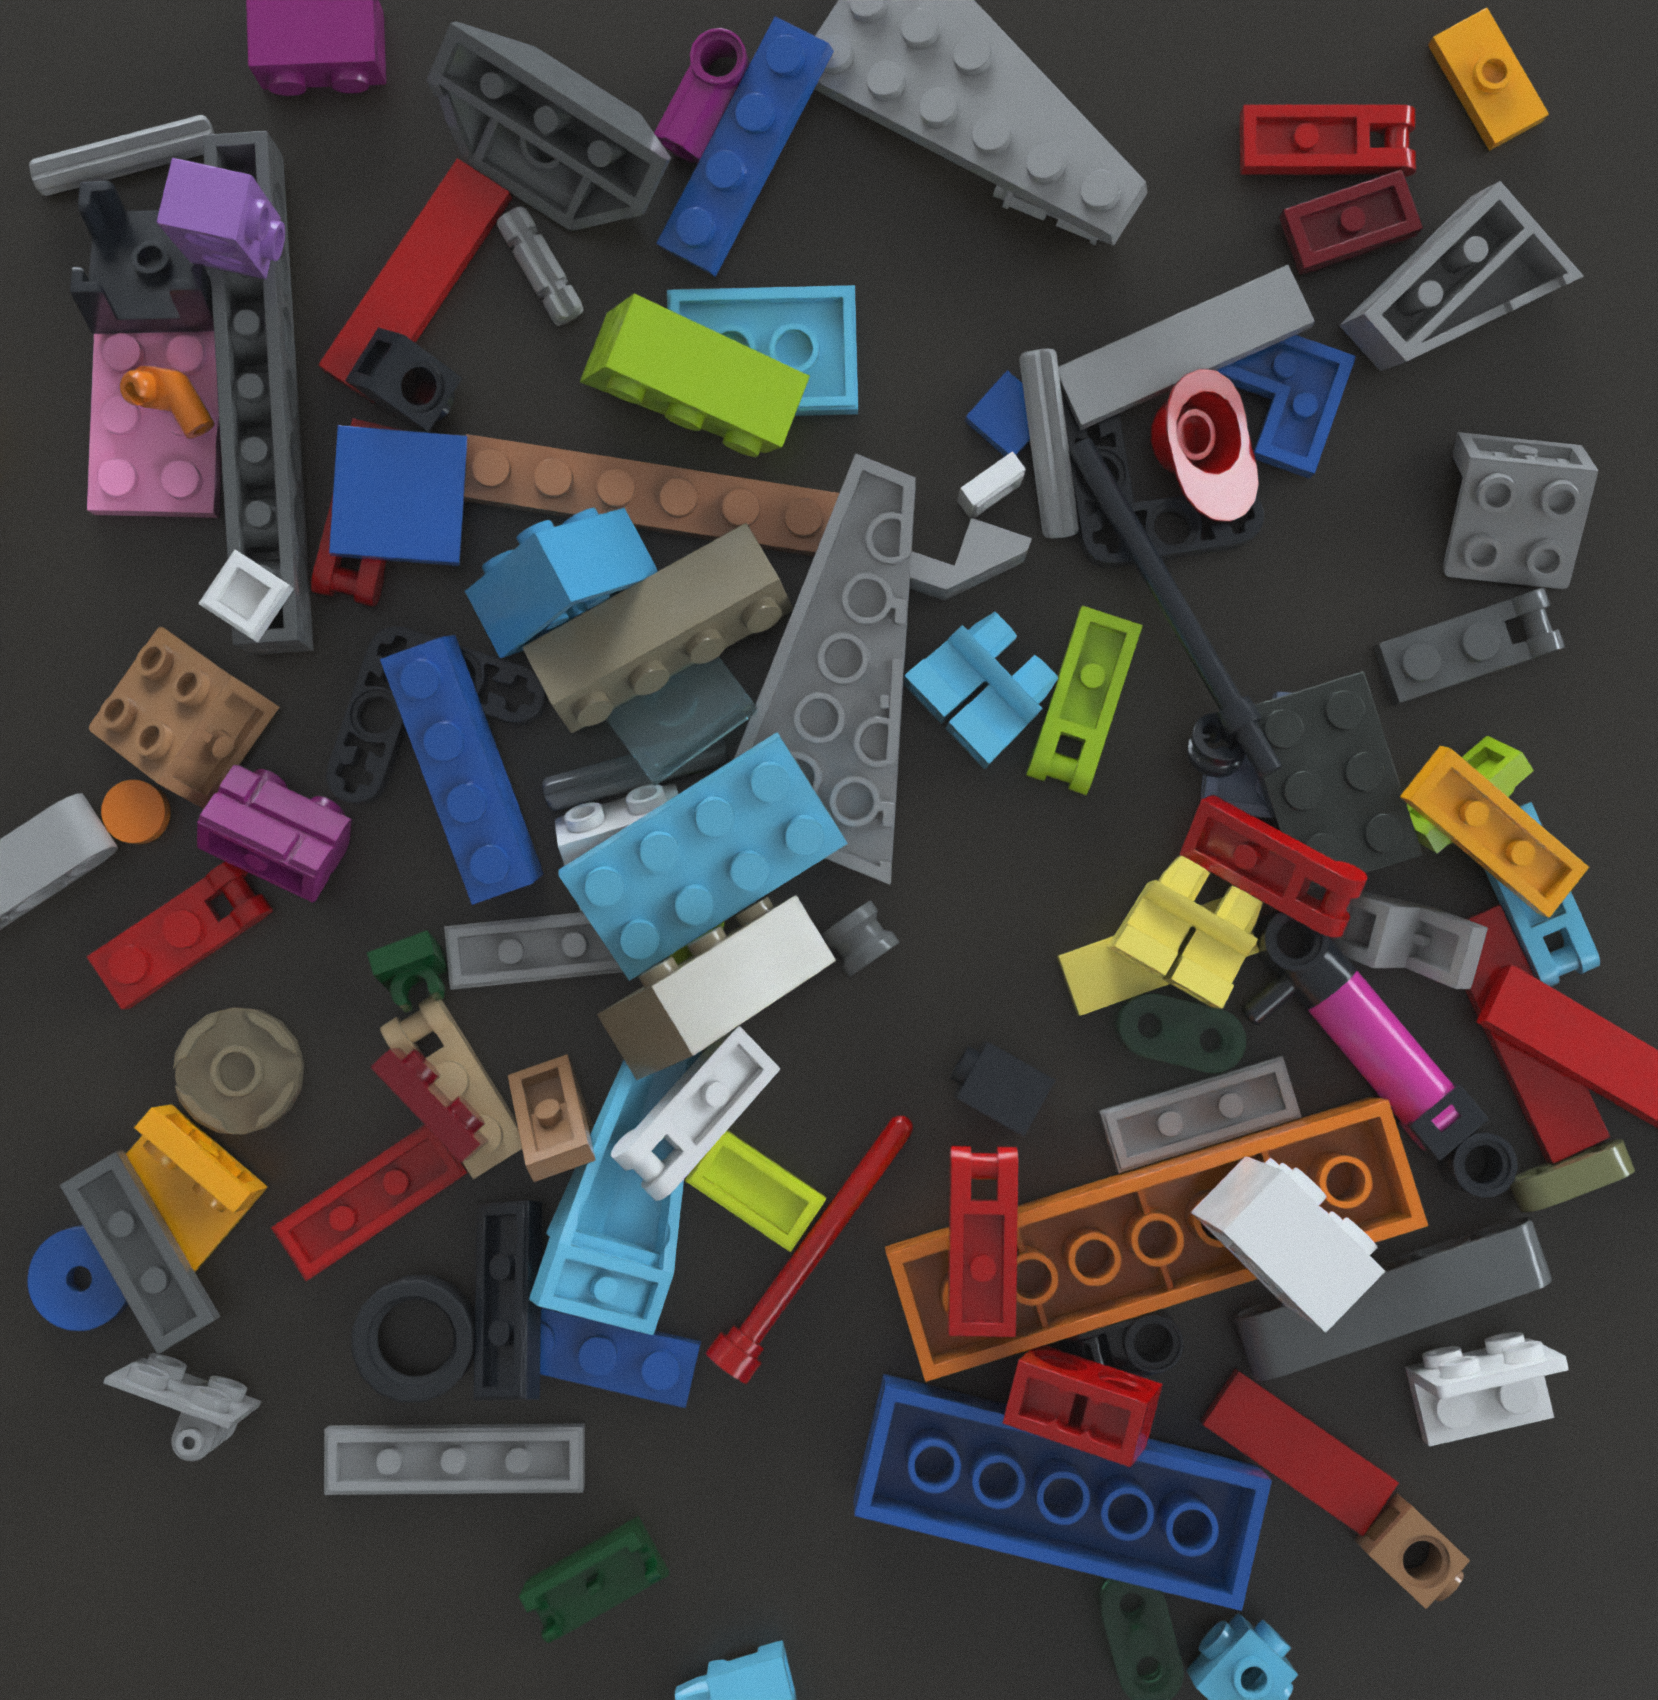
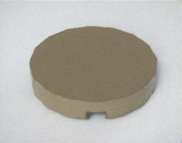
[173,1007,305,1134]

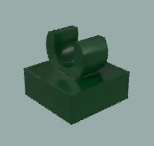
[367,930,448,1013]

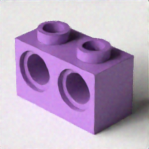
[156,158,285,279]

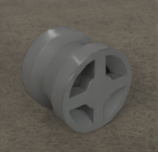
[821,900,899,978]

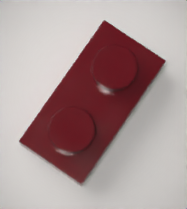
[1279,170,1423,275]
[371,1048,489,1163]

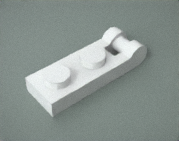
[611,1026,780,1201]

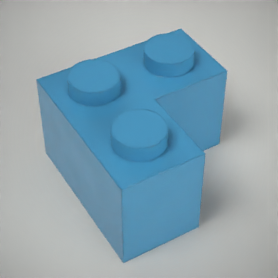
[465,508,658,658]

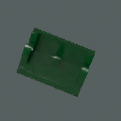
[518,1516,670,1643]

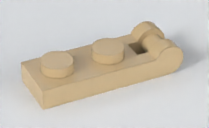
[380,995,522,1179]

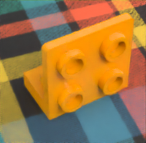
[126,1104,268,1272]

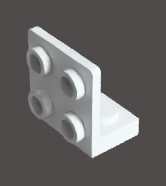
[1405,1332,1569,1447]

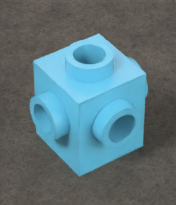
[1186,1613,1298,1700]

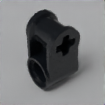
[1056,1309,1184,1378]

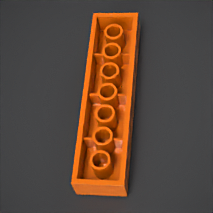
[884,1097,1428,1382]

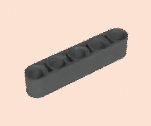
[1233,1217,1553,1381]

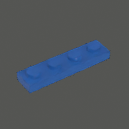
[656,16,834,277]

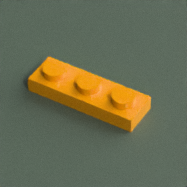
[1400,746,1589,918]

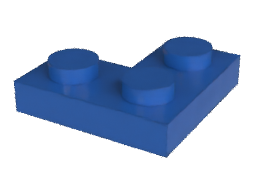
[1216,335,1356,479]

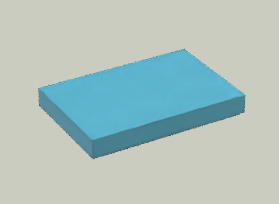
[667,285,858,416]

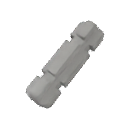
[497,206,583,326]

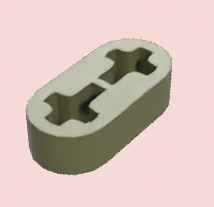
[1510,1139,1635,1213]

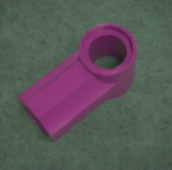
[654,28,750,164]

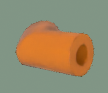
[120,366,215,439]

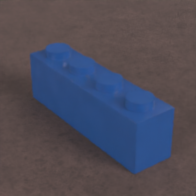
[380,635,544,905]

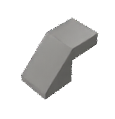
[909,518,1032,601]
[1330,891,1488,989]

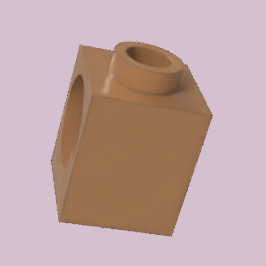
[1354,1493,1470,1609]

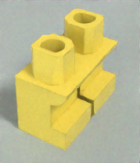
[1107,856,1263,1009]

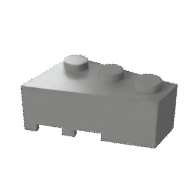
[1339,181,1584,372]

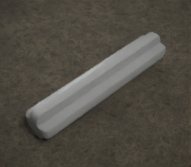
[29,115,215,196]
[1019,348,1079,539]

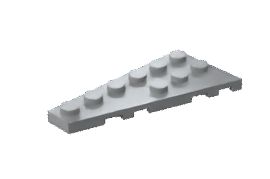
[814,0,1148,246]
[734,453,916,885]

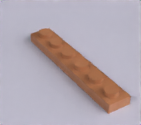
[464,434,839,557]

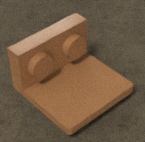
[89,627,279,809]

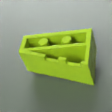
[580,293,810,457]

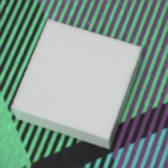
[957,451,1026,518]
[198,550,294,642]

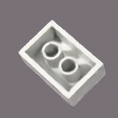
[1191,1156,1385,1333]

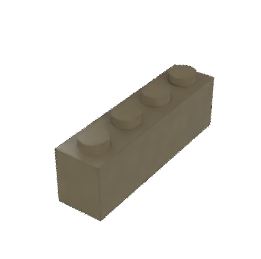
[522,523,793,733]

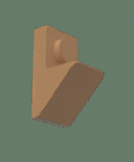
[508,1054,596,1182]

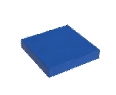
[329,425,468,566]

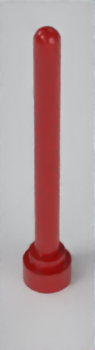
[705,1115,913,1384]

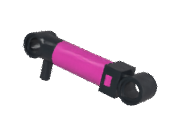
[1242,910,1518,1198]

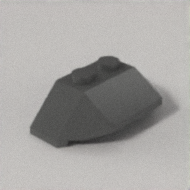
[427,21,671,231]

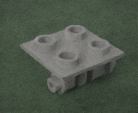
[103,1353,262,1461]

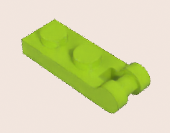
[1026,605,1143,795]

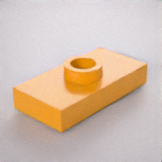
[1428,8,1549,151]

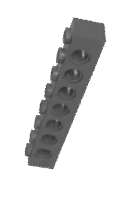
[203,130,314,655]

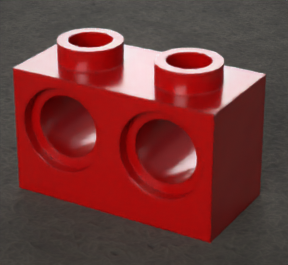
[1003,1345,1163,1467]

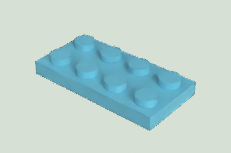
[558,732,848,981]

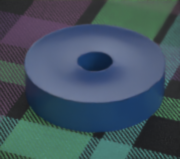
[28,1225,129,1331]

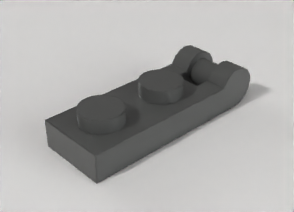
[1373,588,1565,706]

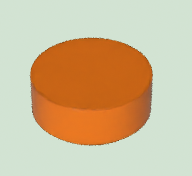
[101,780,171,844]

